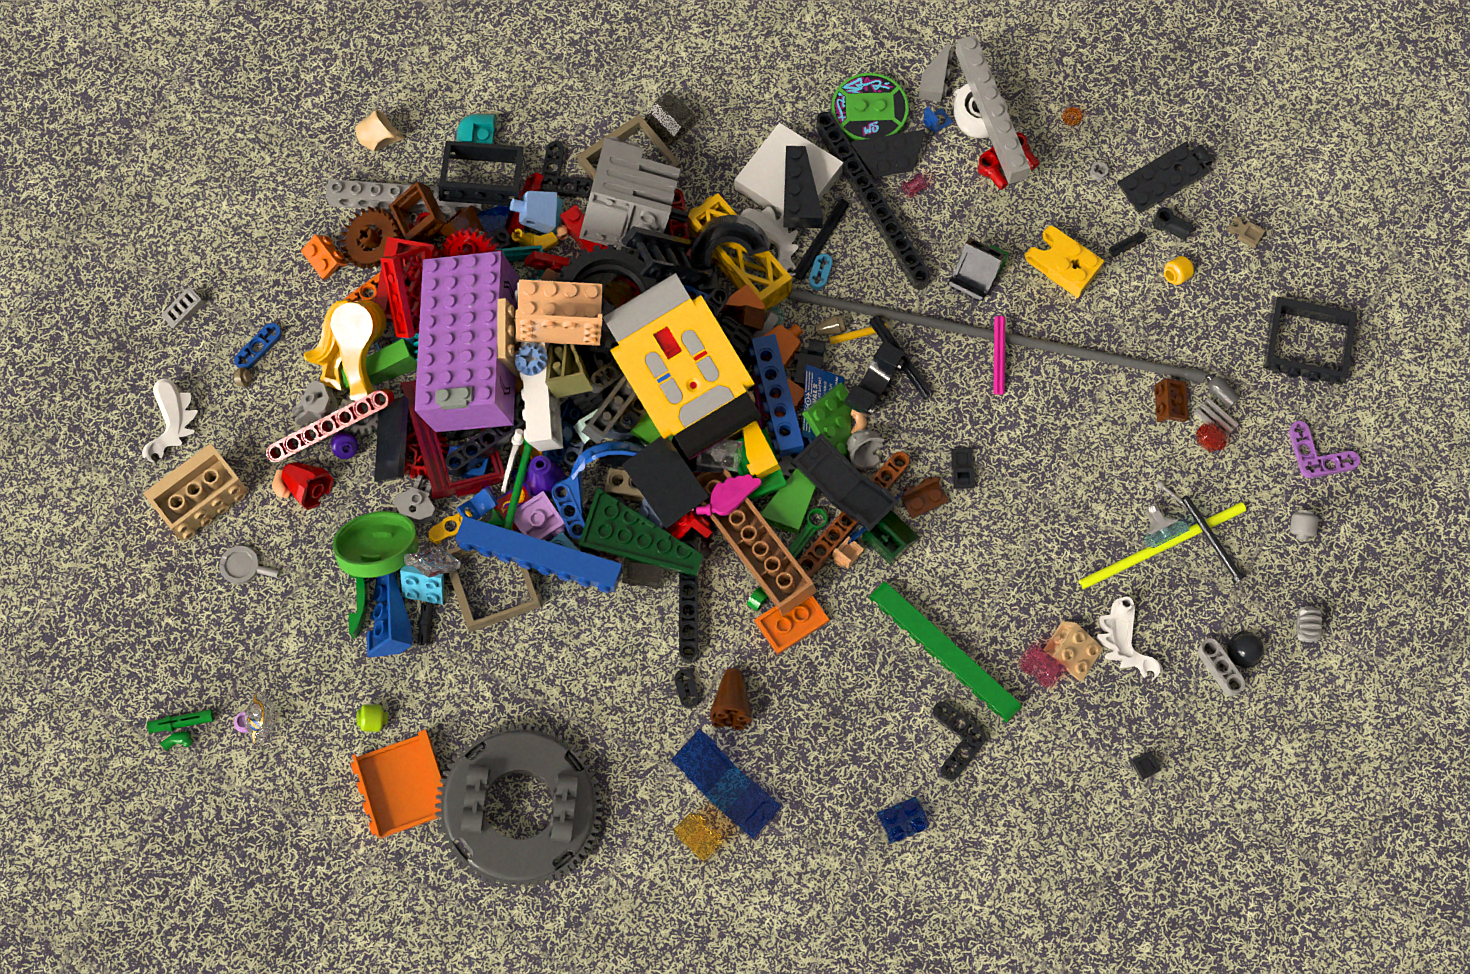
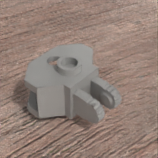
[292,381,339,426]
[393,475,437,524]

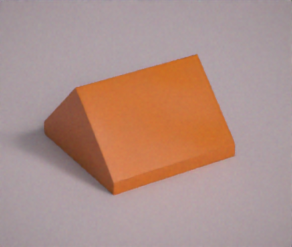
[721,284,765,315]

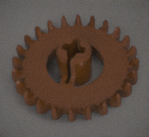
[340,206,400,269]

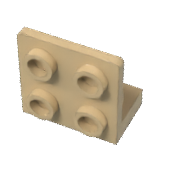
[1040,621,1103,681]

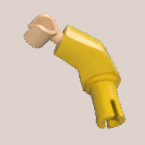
[511,225,569,252]

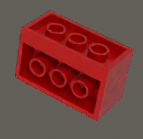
[375,237,444,326]

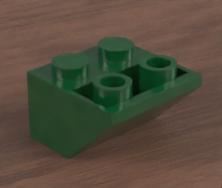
[862,510,920,566]

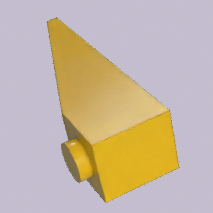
[743,421,781,479]

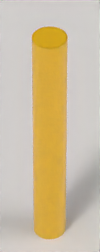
[829,323,888,345]

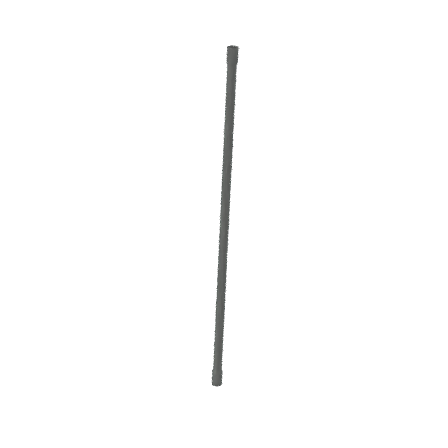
[790,289,1206,383]

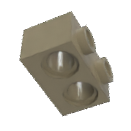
[604,467,644,502]

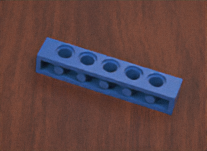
[749,334,804,457]

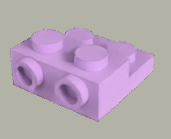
[514,491,566,541]

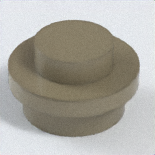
[234,367,251,387]

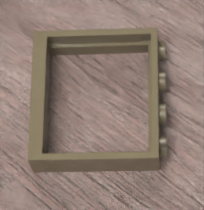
[577,114,681,181]
[442,527,543,632]

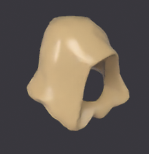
[355,109,404,152]

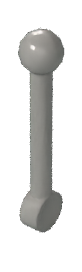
[1157,481,1188,511]

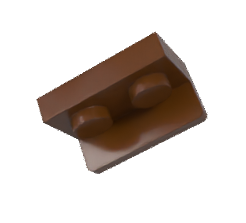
[1154,378,1189,422]
[901,476,949,519]

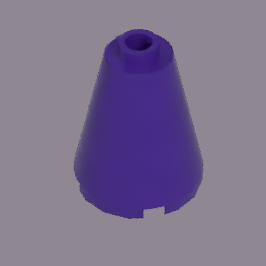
[525,456,566,499]

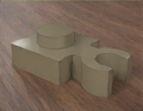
[1227,217,1266,248]

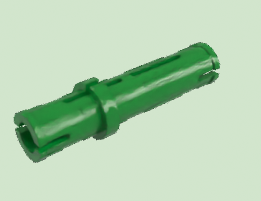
[147,709,214,734]

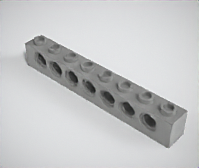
[326,179,485,217]

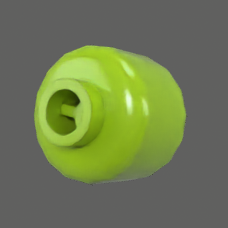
[356,704,388,732]

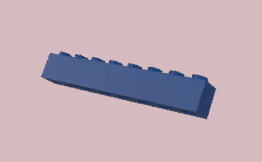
[455,516,623,593]

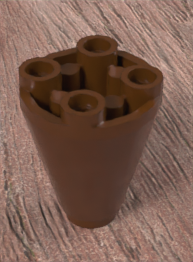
[710,668,752,731]

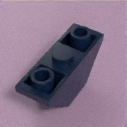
[543,400,582,464]

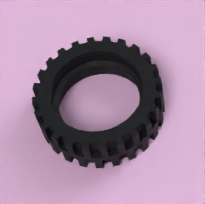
[556,244,660,359]

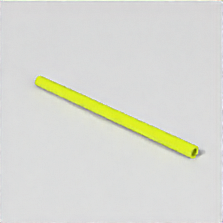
[1079,502,1246,590]

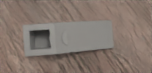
[918,43,953,102]

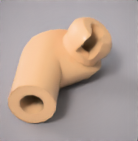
[850,409,867,435]
[272,470,291,498]

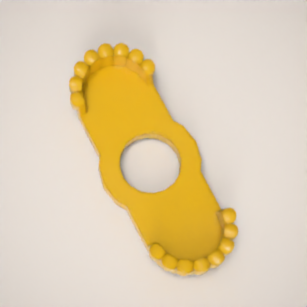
[429,511,473,544]

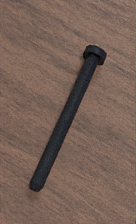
[1182,495,1246,584]

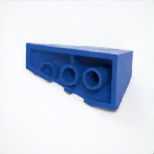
[367,572,413,658]

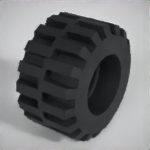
[569,359,612,414]

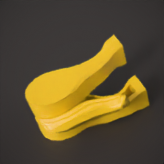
[303,299,386,404]

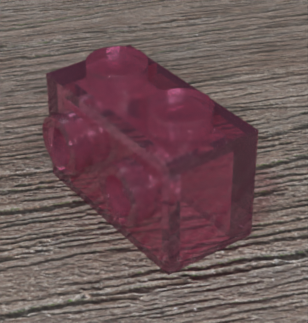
[1017,642,1067,689]

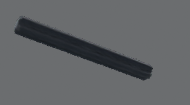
[794,199,849,280]
[869,315,933,400]

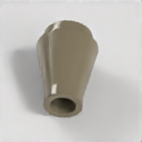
[815,315,846,336]

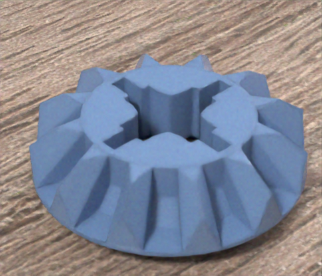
[515,343,547,376]

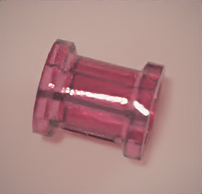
[901,173,927,198]

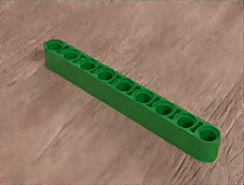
[869,581,1022,723]

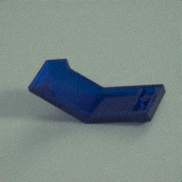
[670,728,782,840]

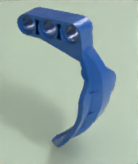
[552,440,645,539]

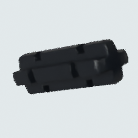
[1109,231,1146,257]

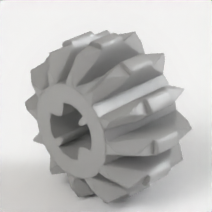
[1296,606,1322,642]

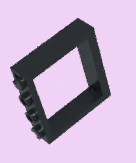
[439,141,524,206]
[1262,297,1357,385]

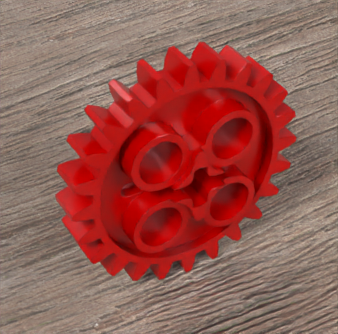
[441,227,502,257]

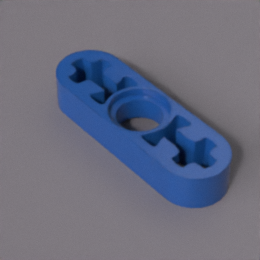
[234,323,282,370]

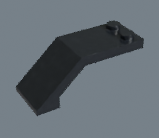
[791,433,899,531]

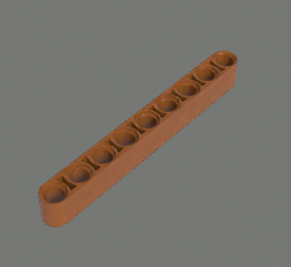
[798,451,909,579]

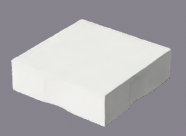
[735,123,843,230]

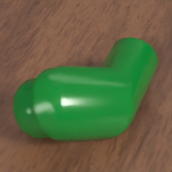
[160,732,193,751]

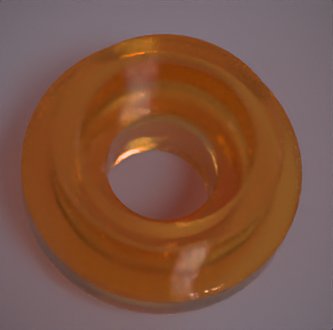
[1062,107,1082,126]

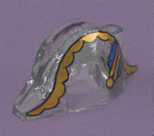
[245,692,277,747]

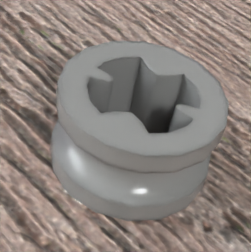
[1090,162,1109,181]

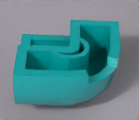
[456,113,497,144]

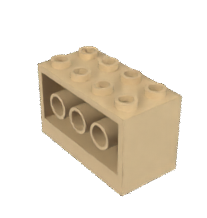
[143,443,248,541]

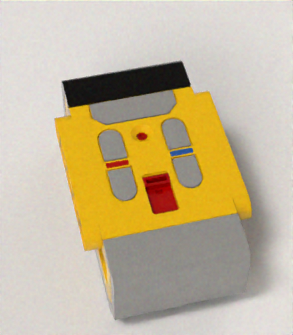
[603,273,762,461]

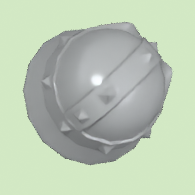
[846,429,884,469]

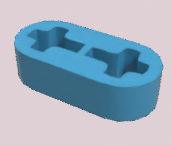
[809,254,832,290]

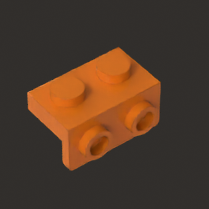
[301,234,348,280]

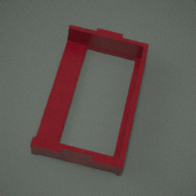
[399,380,505,500]

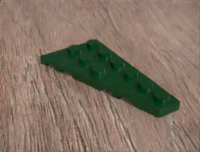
[579,487,704,577]

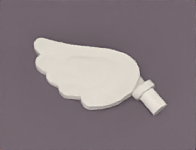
[501,429,524,495]

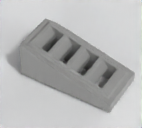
[161,287,205,329]

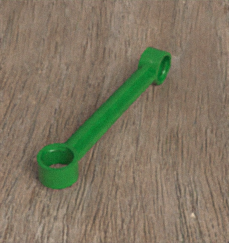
[746,508,827,612]

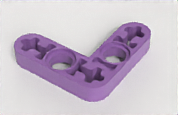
[1289,421,1360,478]

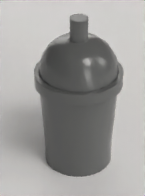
[1206,375,1240,408]

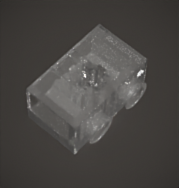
[697,439,743,471]

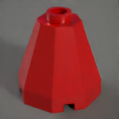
[281,462,334,510]

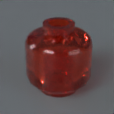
[1195,422,1227,452]

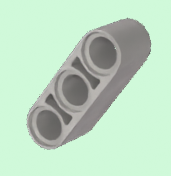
[1198,638,1245,696]

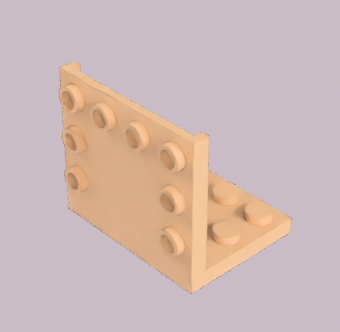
[515,279,602,346]

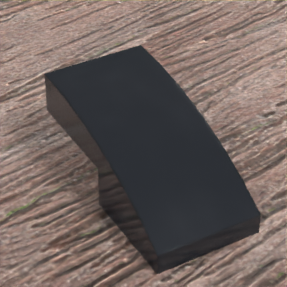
[951,448,974,489]

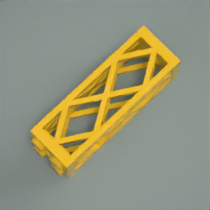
[687,193,792,312]

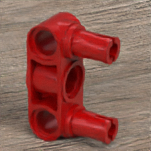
[977,132,1040,190]

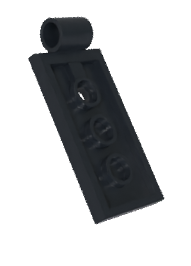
[1117,141,1214,214]

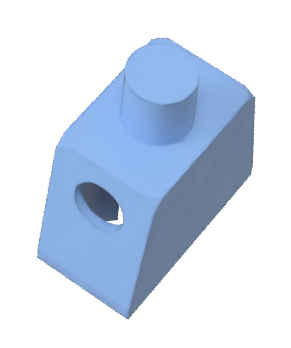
[510,191,557,234]

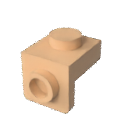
[832,536,864,569]

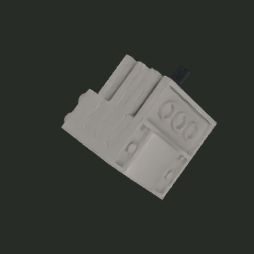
[579,137,689,254]

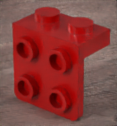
[663,508,712,540]

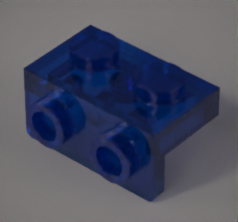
[876,796,929,844]

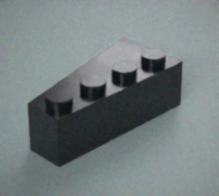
[783,146,823,229]

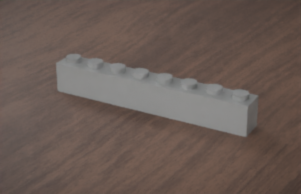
[955,34,1030,184]

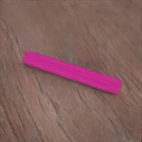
[994,316,1006,395]

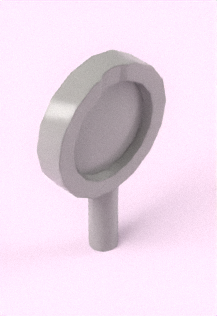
[219,546,280,584]

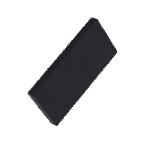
[374,397,409,483]

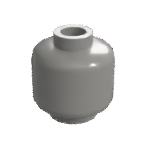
[1290,510,1319,541]

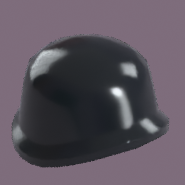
[1227,631,1264,668]

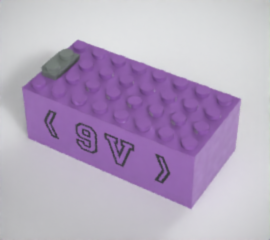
[415,251,519,432]

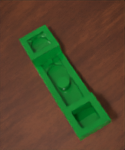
[349,574,368,638]

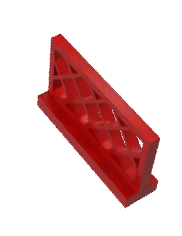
[380,246,429,338]

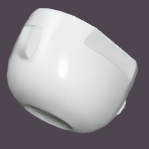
[954,84,1008,139]

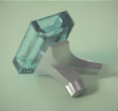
[1142,504,1189,548]

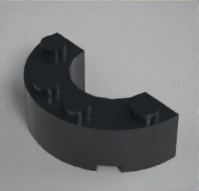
[690,215,770,269]
[845,341,905,417]

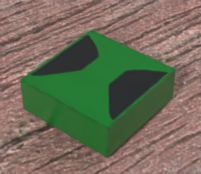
[479,508,505,528]

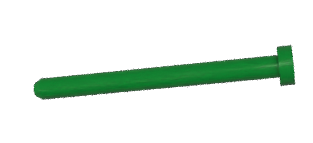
[503,438,533,530]

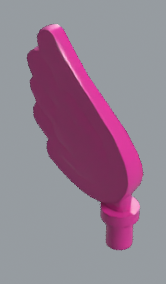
[696,474,762,516]

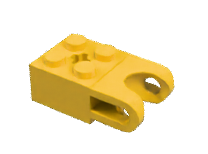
[1025,225,1104,298]

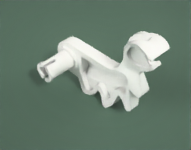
[740,206,798,277]
[142,379,198,463]
[1096,597,1163,681]

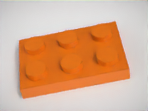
[754,595,830,655]

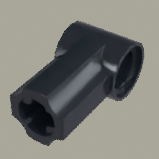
[1152,207,1193,241]

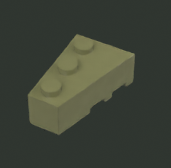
[545,343,593,399]

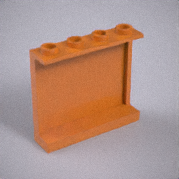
[351,729,444,839]

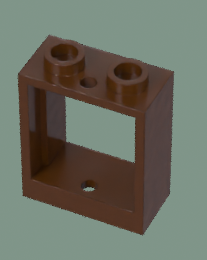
[389,182,447,243]

